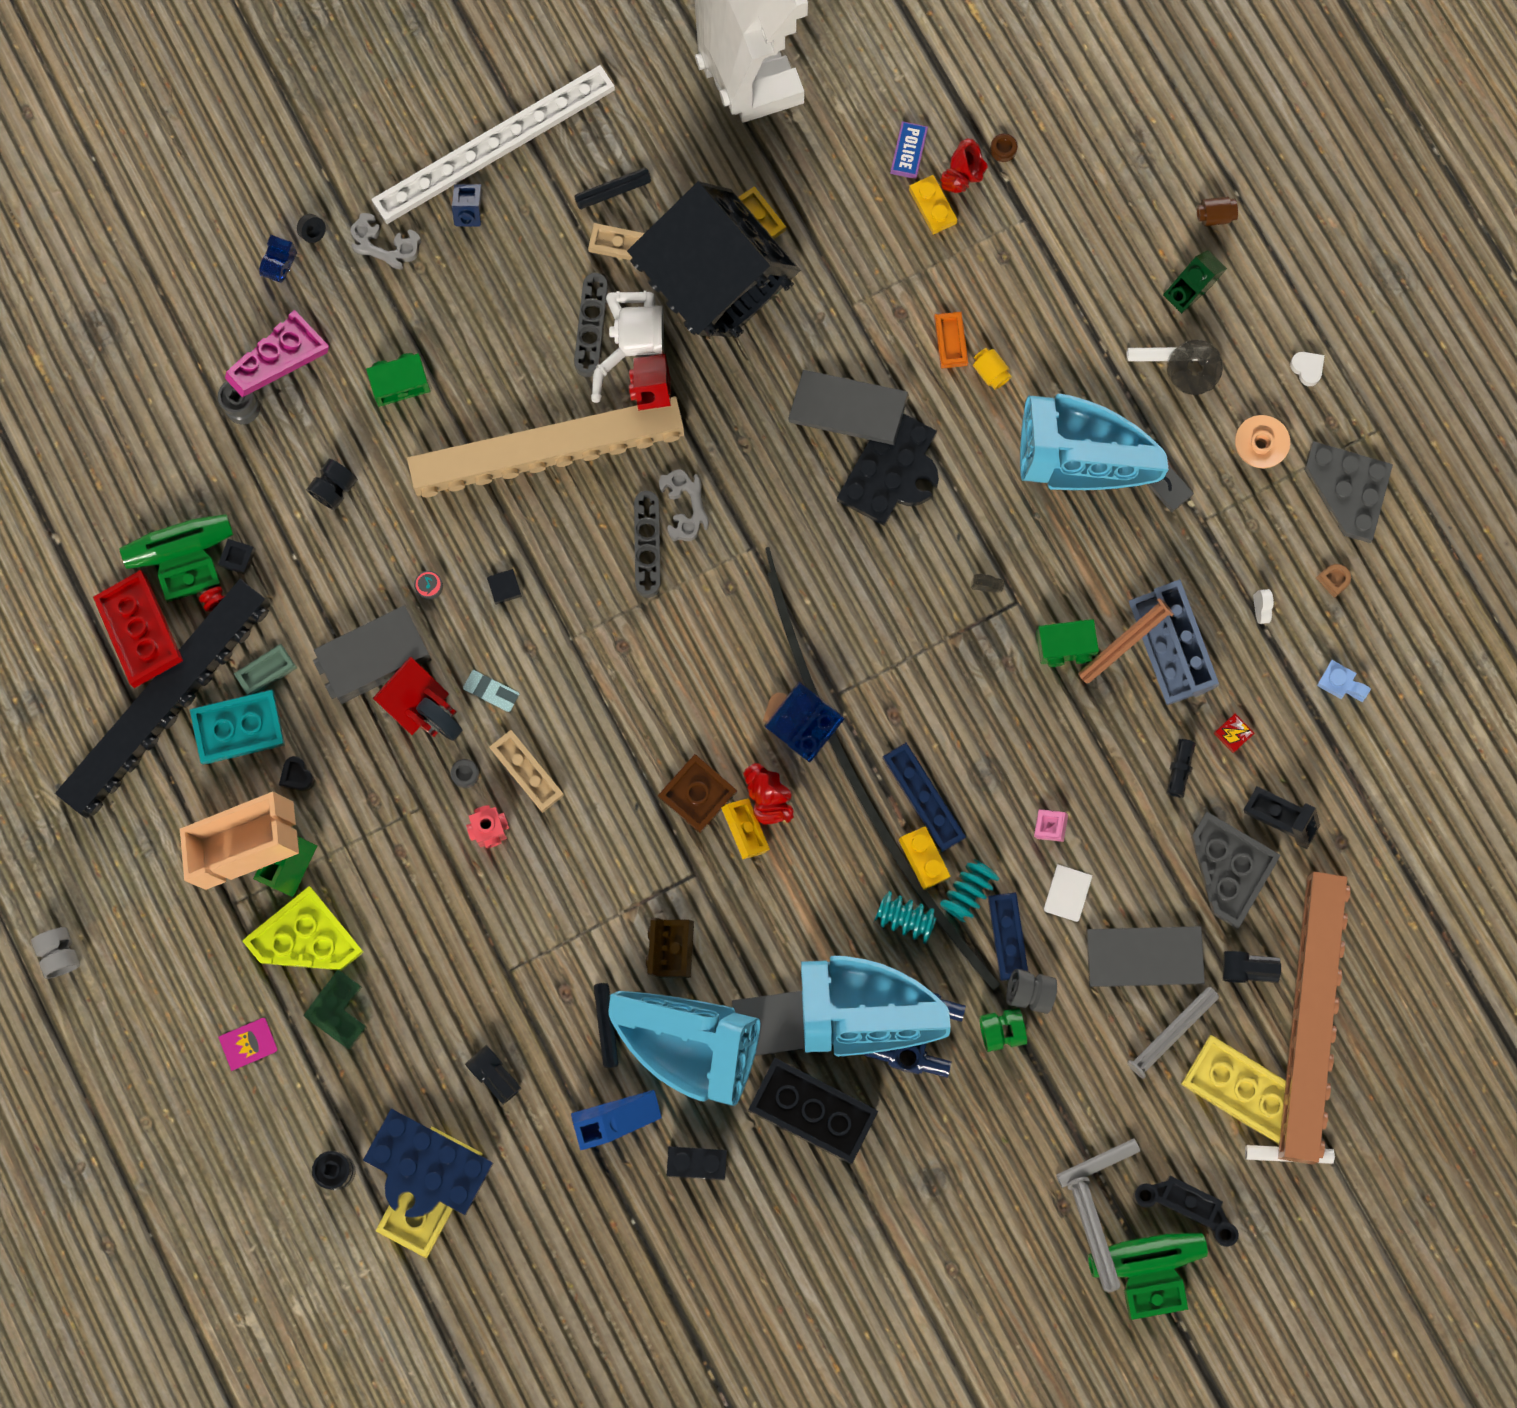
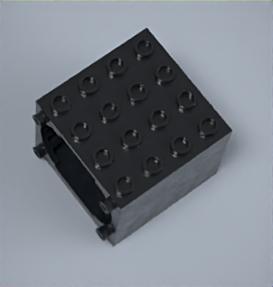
[627,181,801,339]

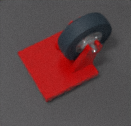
[372,657,462,741]

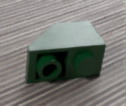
[1163,250,1227,314]

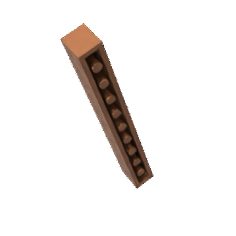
[1278,872,1350,1164]

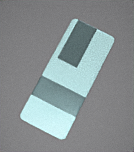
[463,670,519,712]

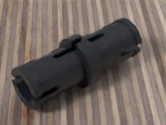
[1166,739,1196,798]

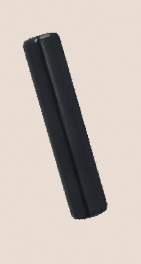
[574,168,651,209]
[594,983,619,1068]

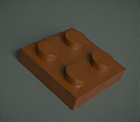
[658,754,737,834]

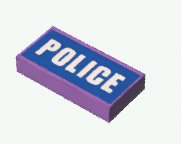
[890,121,928,179]

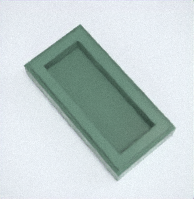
[234,644,297,695]

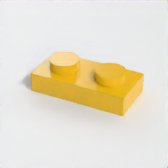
[909,175,957,235]
[739,186,786,239]
[721,798,770,860]
[899,826,951,890]

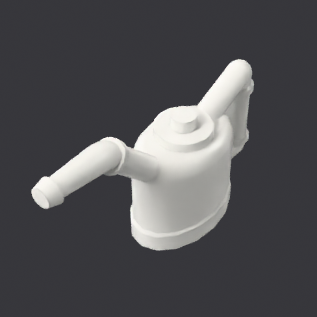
[591,291,664,403]

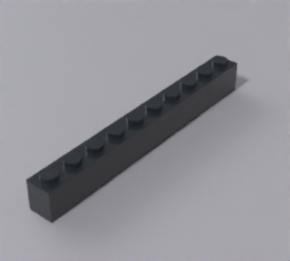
[54,579,271,819]

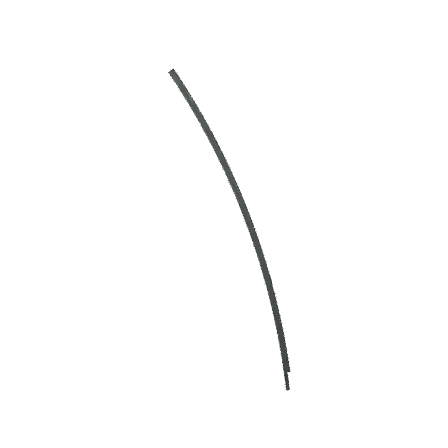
[765,547,1000,990]

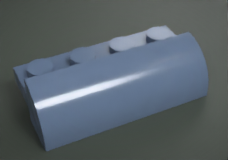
[1129,580,1219,706]

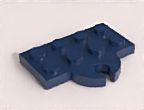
[363,1108,494,1218]

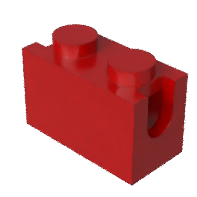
[629,353,671,411]

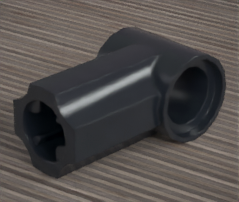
[1222,951,1281,983]
[465,1045,522,1105]

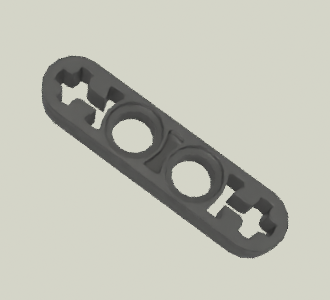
[574,273,608,377]
[634,491,661,598]

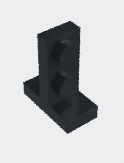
[1243,786,1320,849]

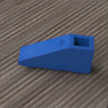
[571,1090,662,1151]

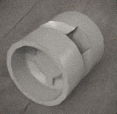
[31,927,80,979]

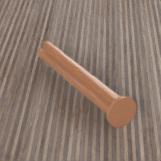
[1078,598,1174,683]

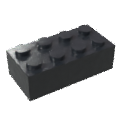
[748,1058,878,1165]

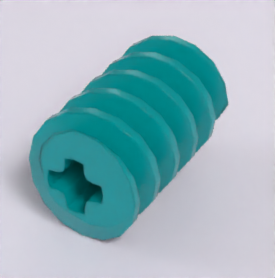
[940,859,1000,922]
[873,891,937,945]

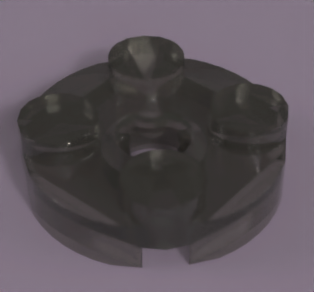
[1167,340,1223,395]

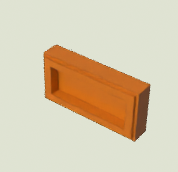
[934,312,968,369]

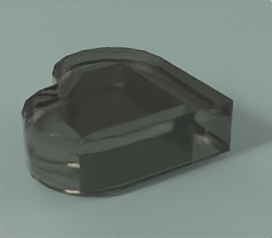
[971,574,1004,593]

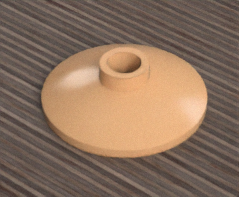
[1235,415,1290,469]

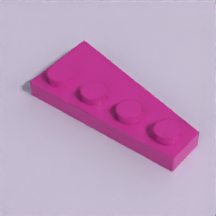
[225,310,329,397]

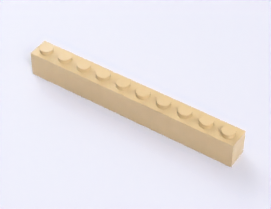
[407,397,684,497]

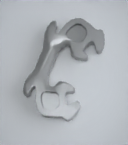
[351,213,421,269]
[659,469,709,542]

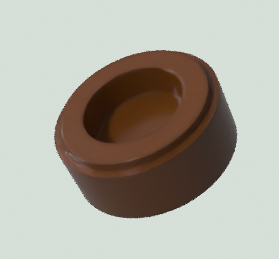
[990,133,1018,162]

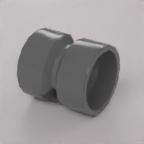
[218,381,260,425]
[1006,969,1057,1014]

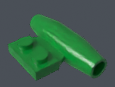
[119,514,234,603]
[1088,1233,1208,1320]

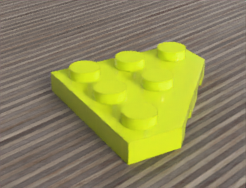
[242,886,364,970]

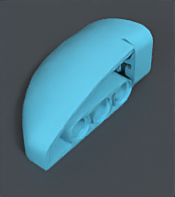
[1020,394,1169,490]
[801,956,951,1057]
[608,991,761,1106]

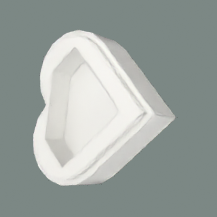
[1290,352,1325,386]
[1253,589,1274,624]

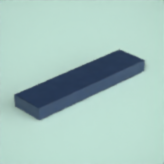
[882,742,966,853]

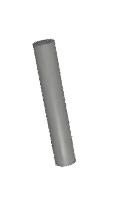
[1056,1139,1140,1188]

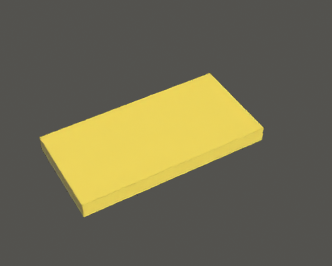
[1181,1035,1286,1145]
[376,1126,483,1258]

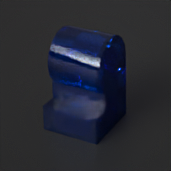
[259,234,297,283]

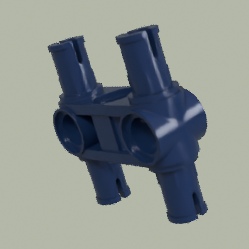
[864,992,966,1078]

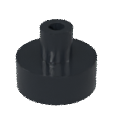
[297,214,326,243]

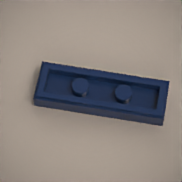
[987,892,1028,981]

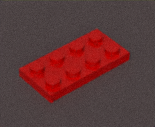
[93,570,183,688]

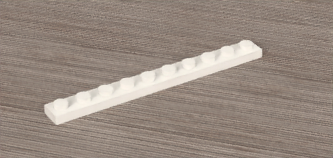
[372,65,615,224]

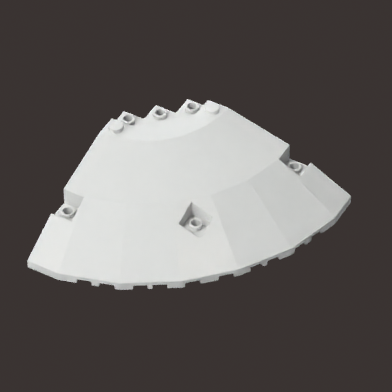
[695,0,808,123]

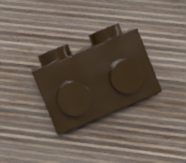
[646,918,694,978]

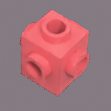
[466,805,509,848]

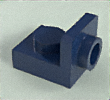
[452,184,482,227]

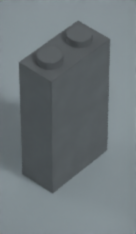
[313,605,432,704]

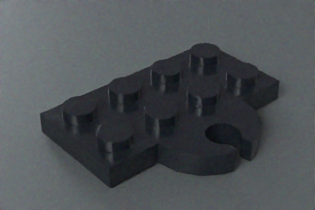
[837,414,939,526]

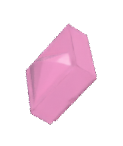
[1034,809,1068,842]

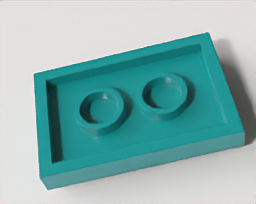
[190,690,285,765]

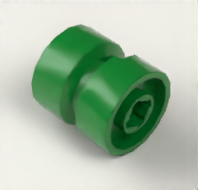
[979,1008,1027,1052]

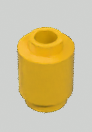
[973,348,1012,390]

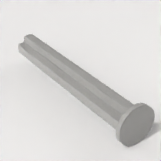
[1127,987,1219,1079]
[1067,1177,1120,1293]

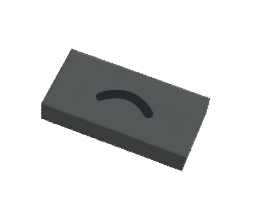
[1147,465,1194,513]

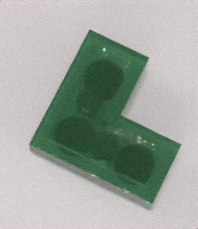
[303,970,367,1050]

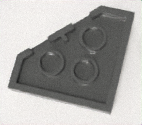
[1304,441,1393,543]
[1191,812,1281,929]

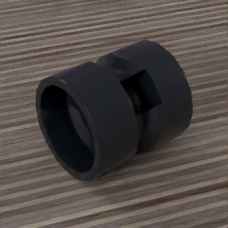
[306,458,358,511]
[312,1151,356,1190]

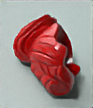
[940,138,988,193]
[743,763,794,824]

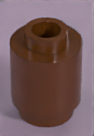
[1197,196,1238,226]

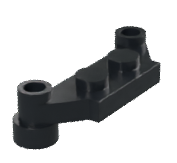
[1133,1176,1239,1247]

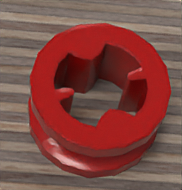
[199,587,225,612]

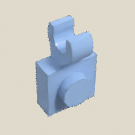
[1317,660,1371,702]

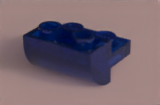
[764,682,845,763]

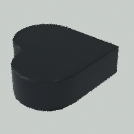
[279,756,314,791]

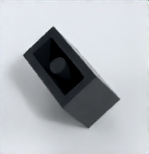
[666,1146,727,1181]

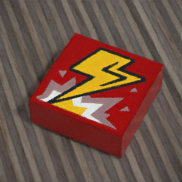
[1214,713,1255,753]

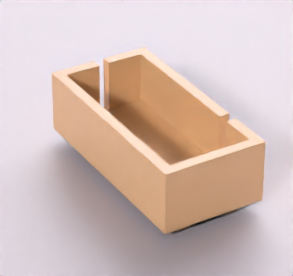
[180,792,299,890]

